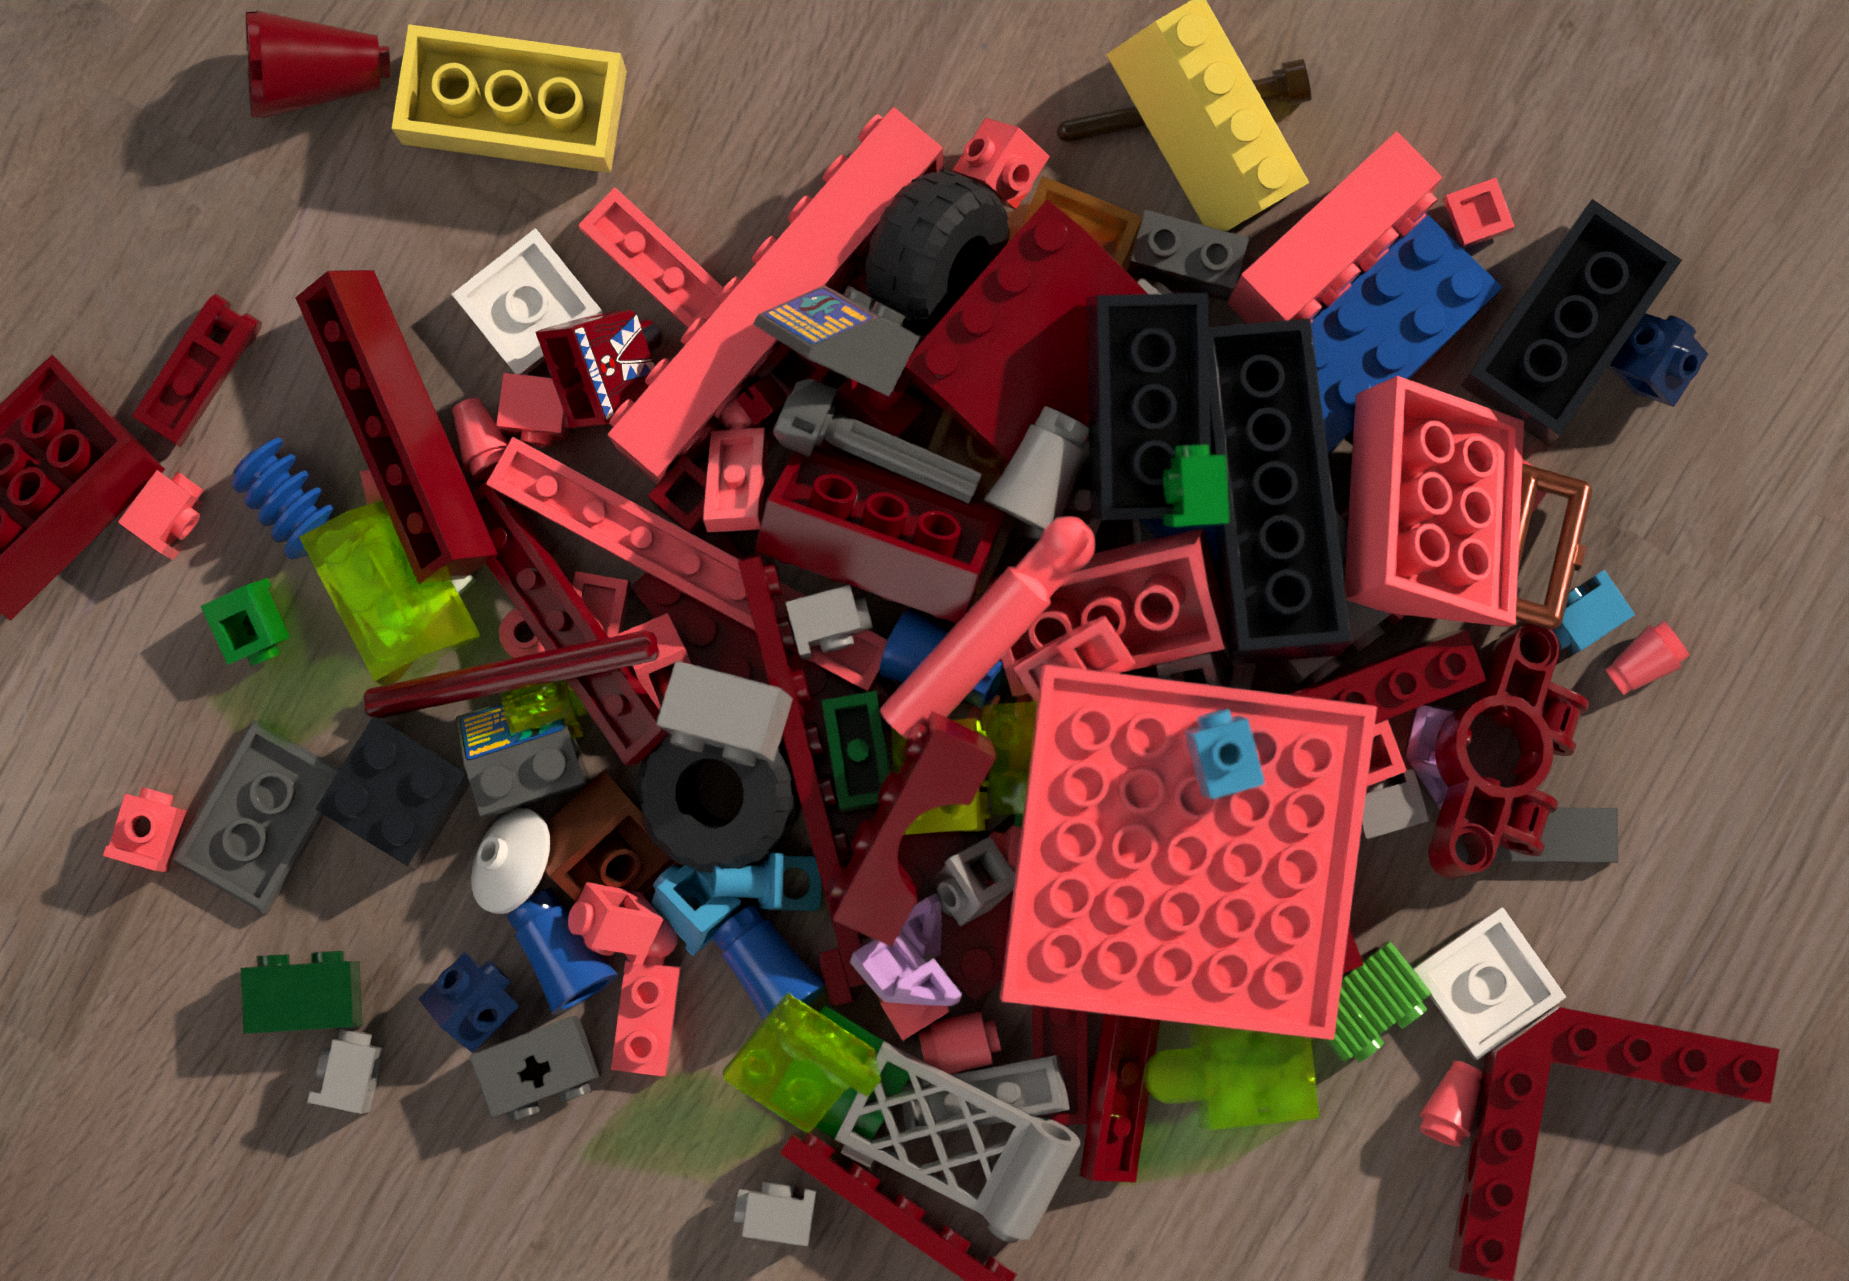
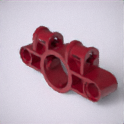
[1428,624,1589,879]

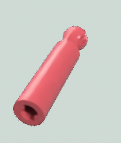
[880,516,1095,739]

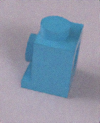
[1552,570,1635,656]
[651,864,741,956]

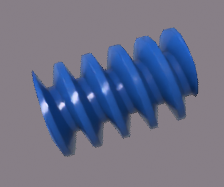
[232,437,343,559]

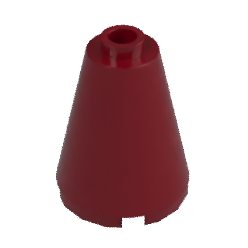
[246,11,390,119]

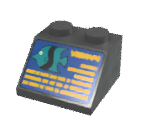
[753,285,920,396]
[456,684,590,819]

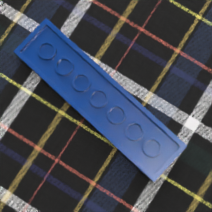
[1138,213,1503,565]

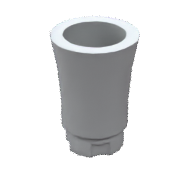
[984,406,1090,531]

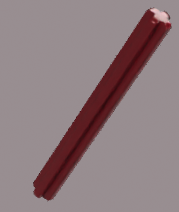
[363,630,659,718]

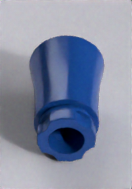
[880,608,1006,709]
[507,888,618,1015]
[712,905,826,1031]

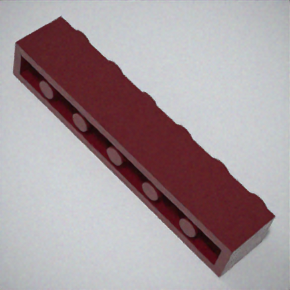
[295,270,498,584]

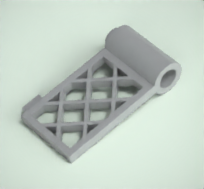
[835,1041,1081,1243]

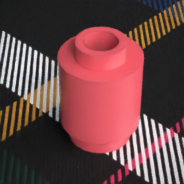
[918,1011,1002,1074]

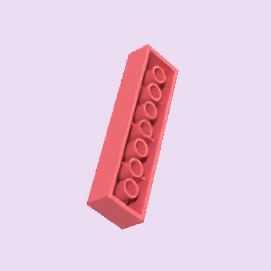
[608,106,944,485]

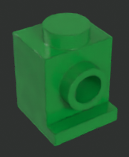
[1163,444,1229,527]
[200,577,290,667]

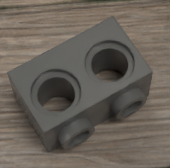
[1128,210,1249,302]

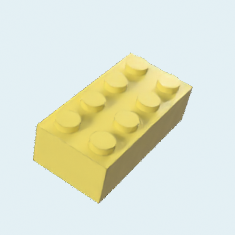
[391,24,627,173]

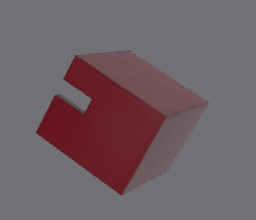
[736,374,787,425]

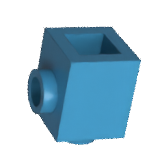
[1184,709,1265,799]

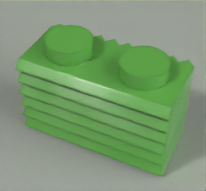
[1324,941,1432,1063]

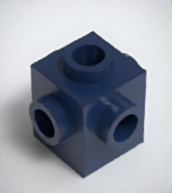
[1610,313,1708,407]
[418,952,519,1053]

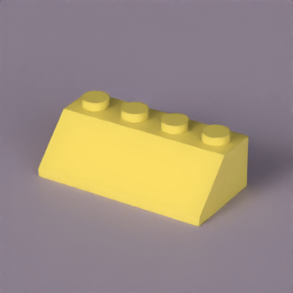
[1106,0,1309,232]

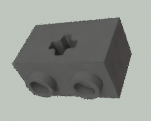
[470,1016,601,1123]

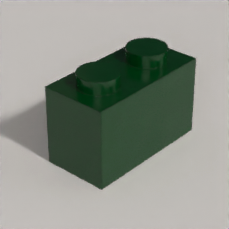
[821,691,891,813]
[241,951,363,1034]

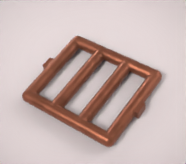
[1516,463,1592,629]

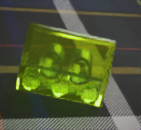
[299,500,481,687]

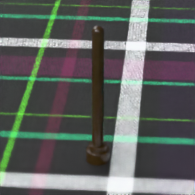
[1057,59,1311,142]

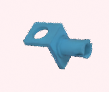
[709,853,821,911]

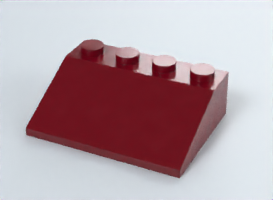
[903,199,1148,465]
[0,354,166,621]

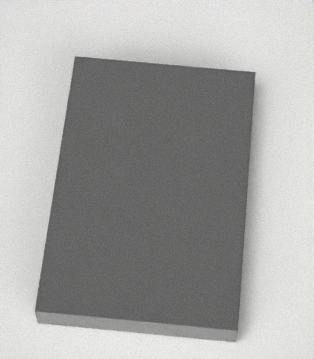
[170,719,340,914]

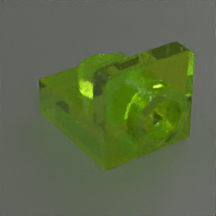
[501,679,588,739]

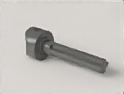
[773,379,982,504]

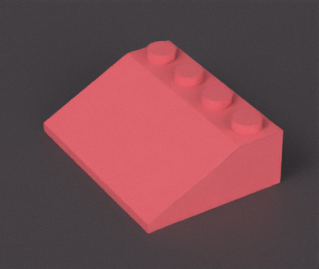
[1344,376,1524,627]

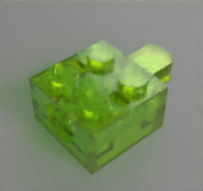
[1143,1023,1320,1130]

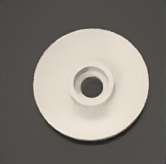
[471,808,550,914]

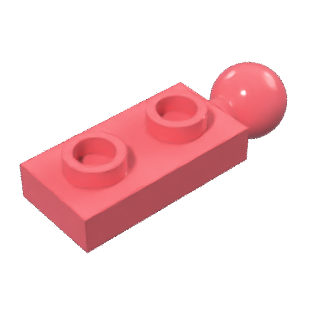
[703,392,769,532]
[611,917,681,1077]

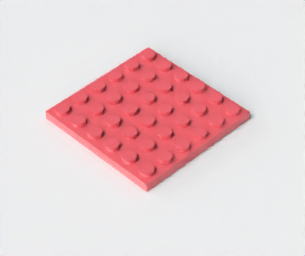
[1000,664,1377,1040]

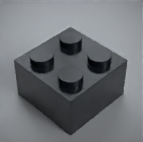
[315,716,470,869]

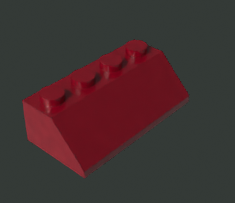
[755,446,1005,623]

